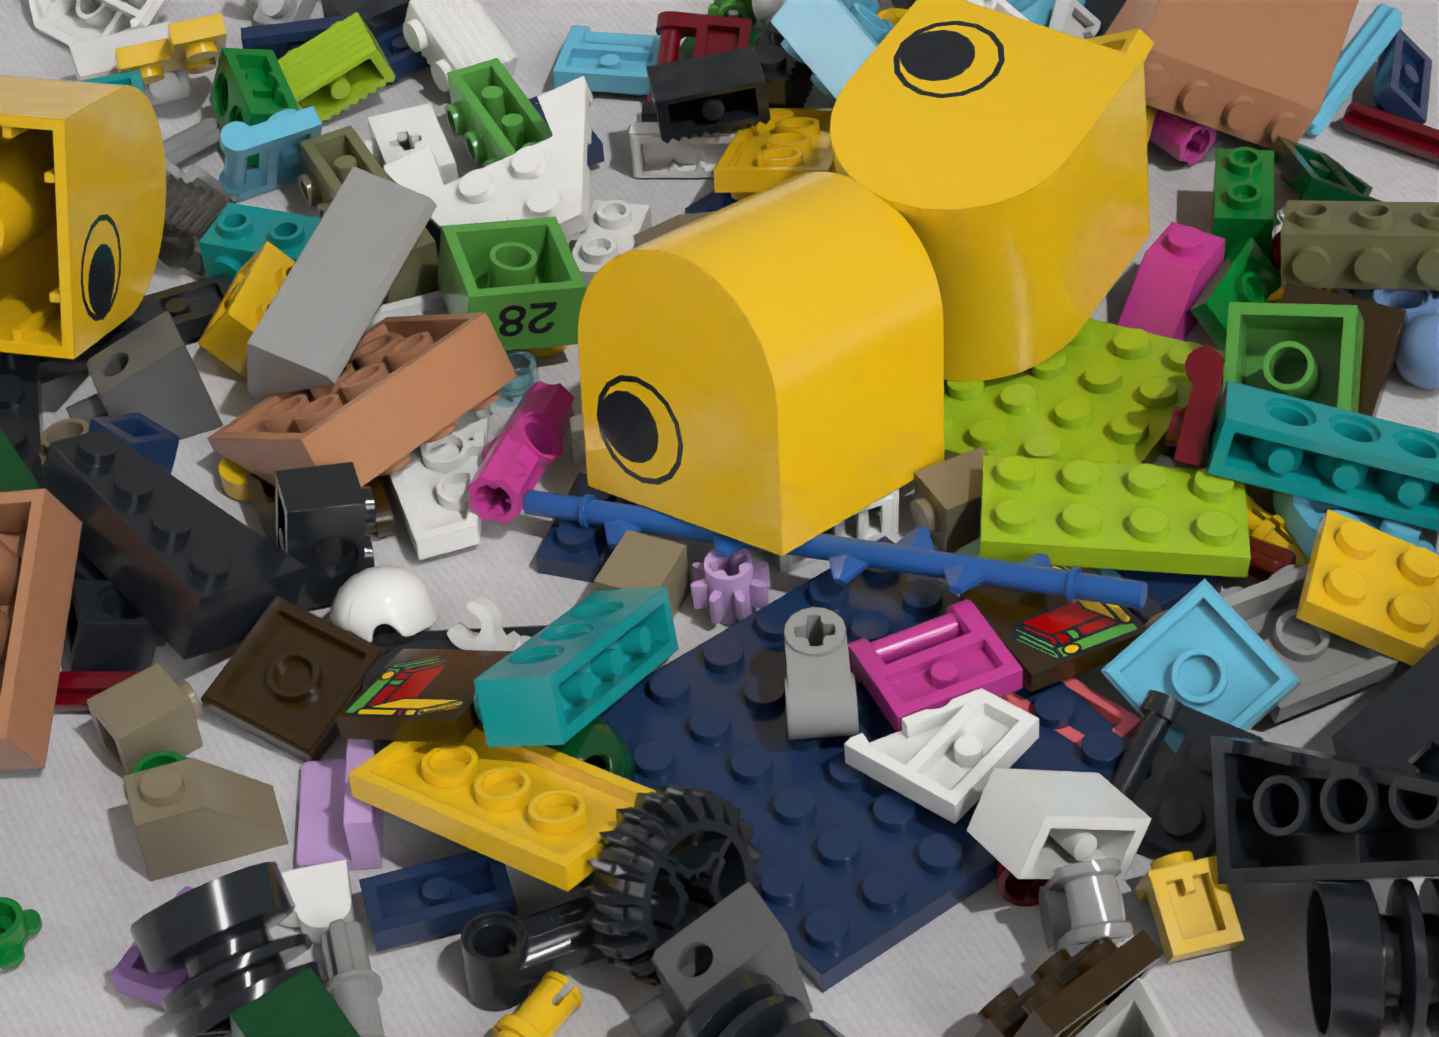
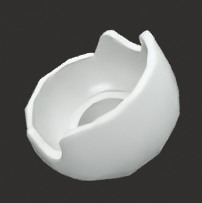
[330,565,439,642]

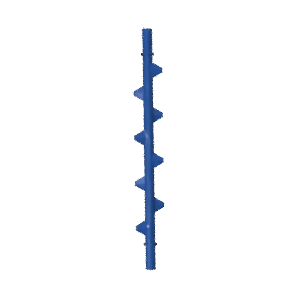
[523,490,1148,609]

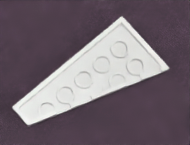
[366,290,491,560]

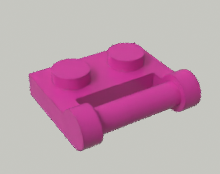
[848,599,1023,732]

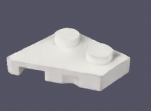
[844,688,1039,824]

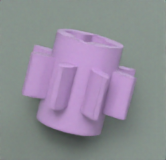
[690,548,770,626]

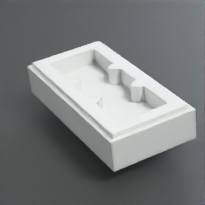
[629,122,740,179]

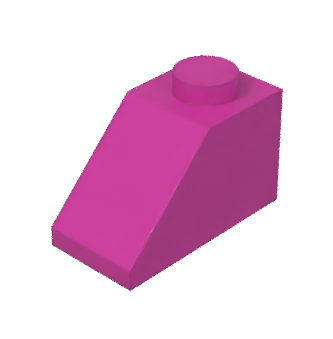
[1117,222,1226,341]

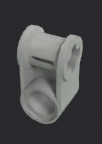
[784,607,859,740]
[1039,858,1134,952]

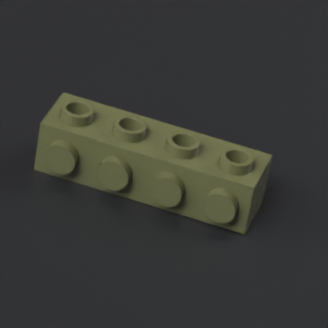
[298,125,440,304]
[1281,200,1439,291]

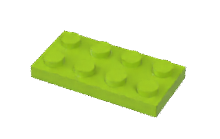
[979,455,1251,578]

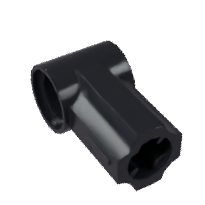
[461,896,608,1011]

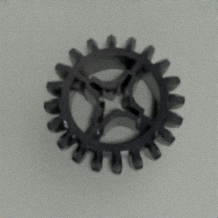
[581,785,764,986]

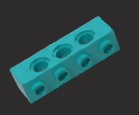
[1207,381,1439,531]
[474,586,679,747]

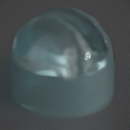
[498,351,539,402]

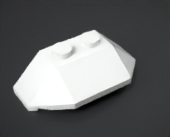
[29,0,170,47]

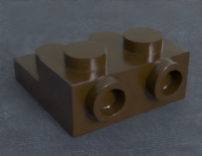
[975,930,1164,1037]

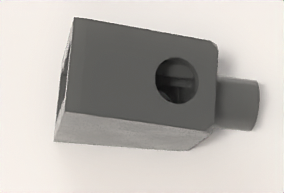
[66,311,223,440]
[628,882,813,1037]

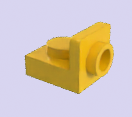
[1135,851,1244,963]

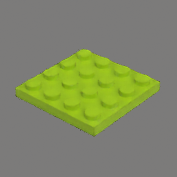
[944,317,1225,465]

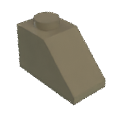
[123,757,288,881]

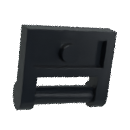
[1110,689,1263,860]

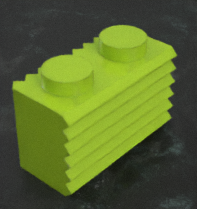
[278,12,396,123]

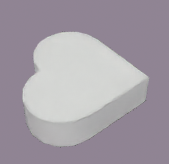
[279,860,355,944]

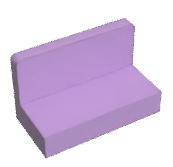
[296,739,384,871]

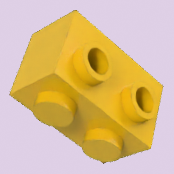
[198,241,295,379]

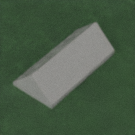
[247,166,437,398]

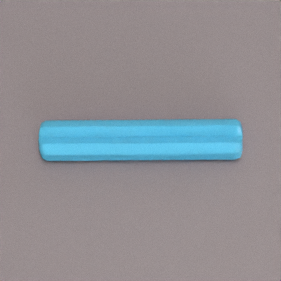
[1305,3,1403,137]

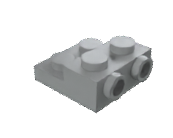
[1219,564,1398,723]

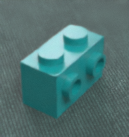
[198,202,322,284]

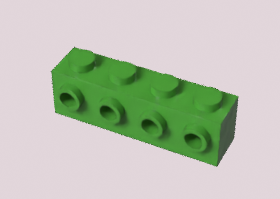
[445,58,552,167]

